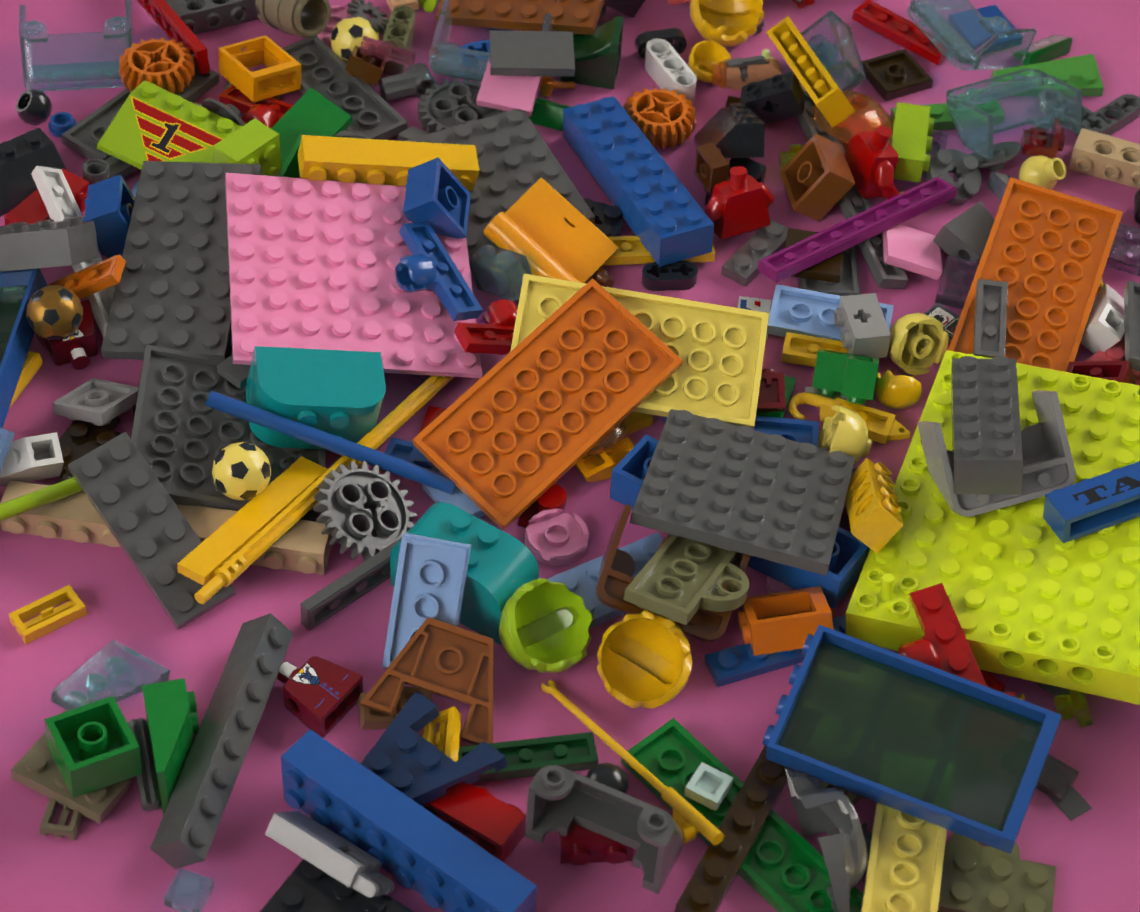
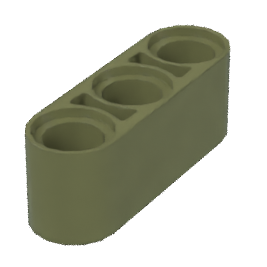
[381,6,415,76]

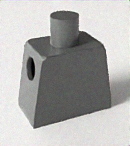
[933,201,994,270]

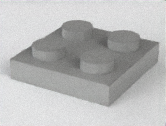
[52,378,139,426]

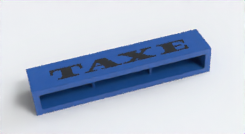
[1043,461,1140,543]

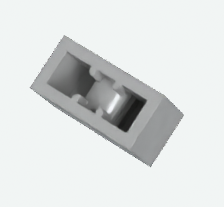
[834,293,891,358]

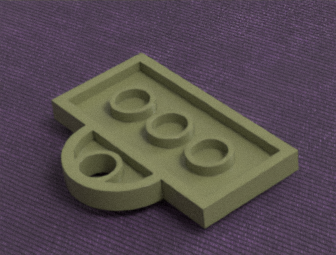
[624,534,749,625]
[938,822,1056,912]

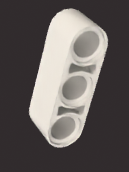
[644,39,697,104]

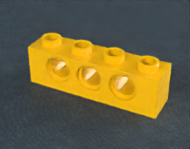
[845,458,904,553]

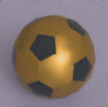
[26,285,83,340]

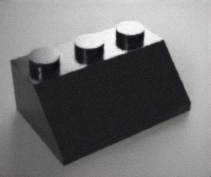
[694,103,765,159]
[0,128,66,216]

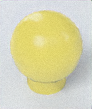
[1019,155,1066,189]

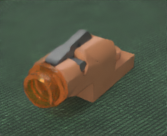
[711,55,806,92]

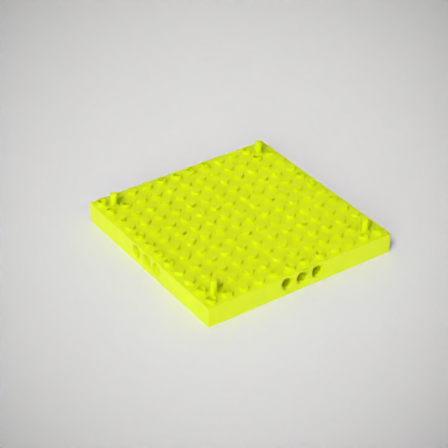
[845,350,1140,705]

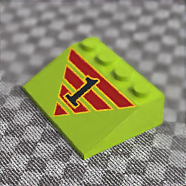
[97,80,242,170]

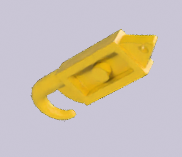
[788,392,911,444]

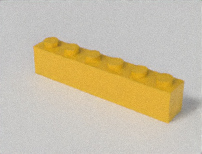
[766,16,855,128]
[298,135,480,191]

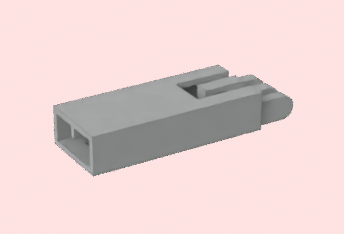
[265,811,394,897]

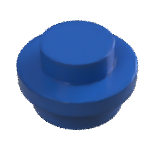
[48,112,77,138]

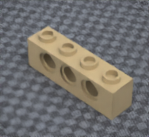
[1068,128,1140,189]

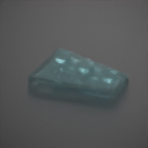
[51,639,170,711]

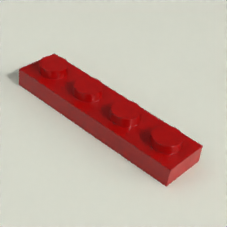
[852,0,955,65]

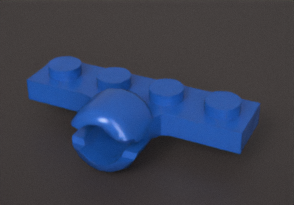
[395,221,483,321]

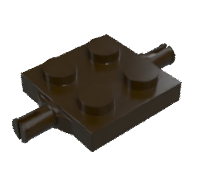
[57,416,129,483]

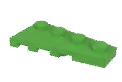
[991,54,1104,97]

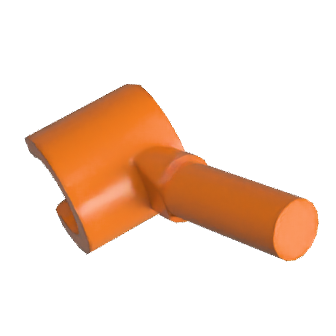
[539,76,576,97]

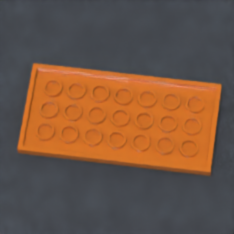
[948,177,1123,372]
[412,278,683,531]

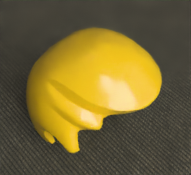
[690,0,765,47]
[597,610,692,709]

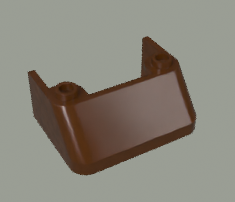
[596,504,751,642]

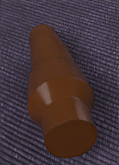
[592,267,614,287]

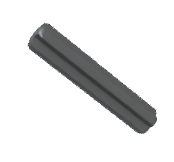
[128,718,161,812]

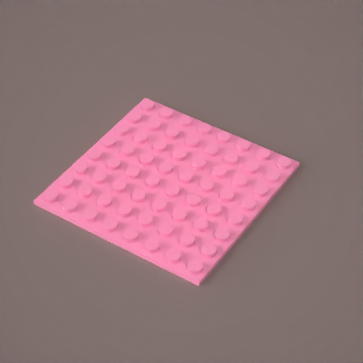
[225,173,482,378]

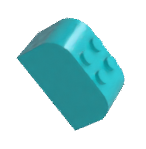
[245,346,386,449]
[390,502,539,645]

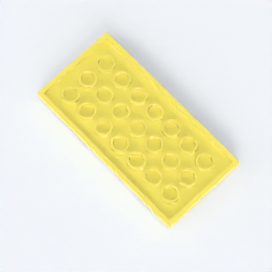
[510,274,769,429]

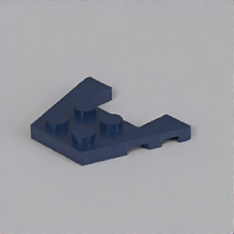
[360,691,508,806]

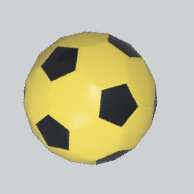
[331,16,379,63]
[212,442,271,500]

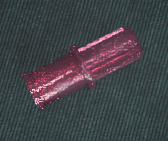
[360,36,416,66]

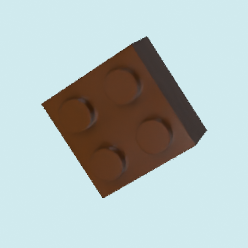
[345,45,386,86]
[694,142,730,196]

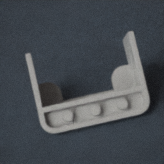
[917,390,1076,517]

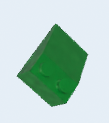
[142,678,199,813]

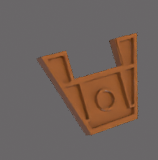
[360,617,494,745]

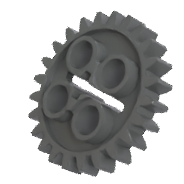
[418,77,507,133]
[313,461,417,562]

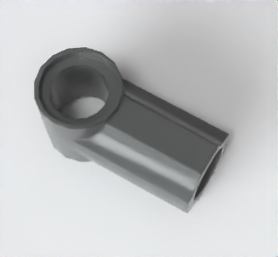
[379,63,436,102]
[82,156,138,185]

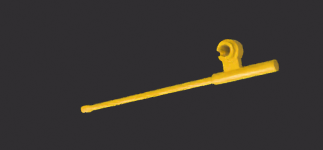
[541,680,724,845]

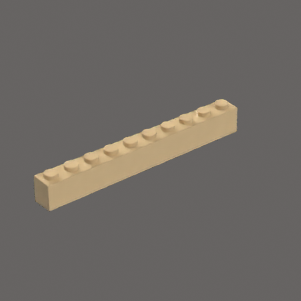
[0,480,332,575]

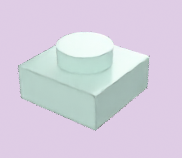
[684,762,734,811]

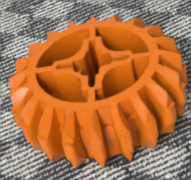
[119,37,195,94]
[624,86,696,150]

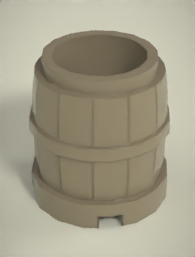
[255,0,331,38]

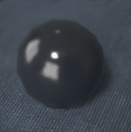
[16,89,52,125]
[586,762,629,794]

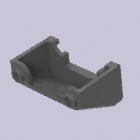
[525,765,684,894]

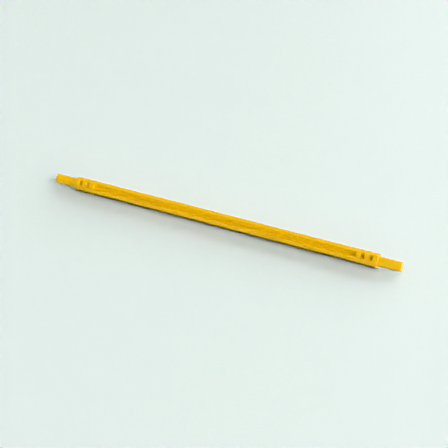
[194,353,481,604]

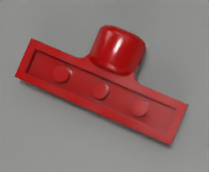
[219,85,293,128]
[454,299,518,355]
[898,583,987,718]

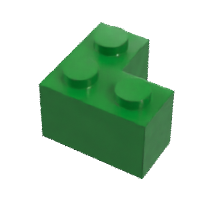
[812,349,879,404]

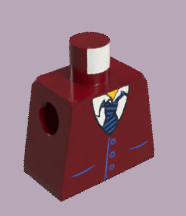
[35,299,98,370]
[276,656,363,738]

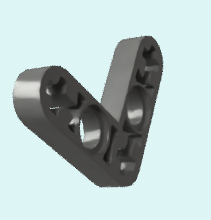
[1039,88,1140,136]

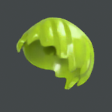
[499,578,593,673]

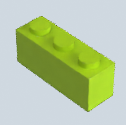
[891,102,934,183]

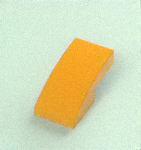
[575,437,634,482]

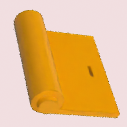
[483,177,619,283]

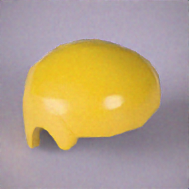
[688,40,731,83]
[875,370,922,410]

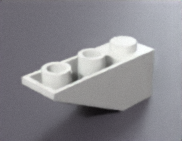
[1081,283,1125,354]
[0,432,64,486]

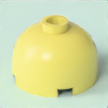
[888,313,949,376]
[818,405,872,465]

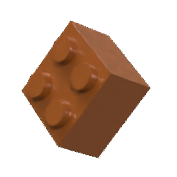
[780,133,855,222]

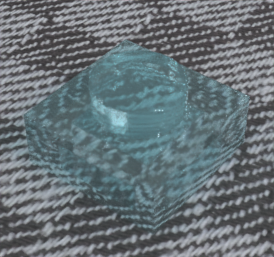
[164,868,214,912]

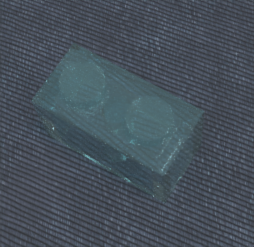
[469,244,532,302]

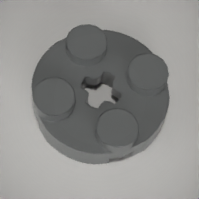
[925,149,981,205]

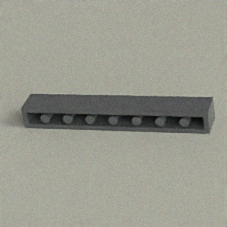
[150,613,293,869]

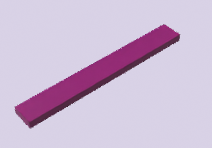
[758,176,957,283]

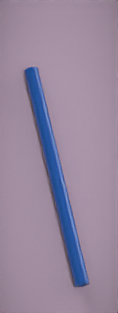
[205,390,455,494]

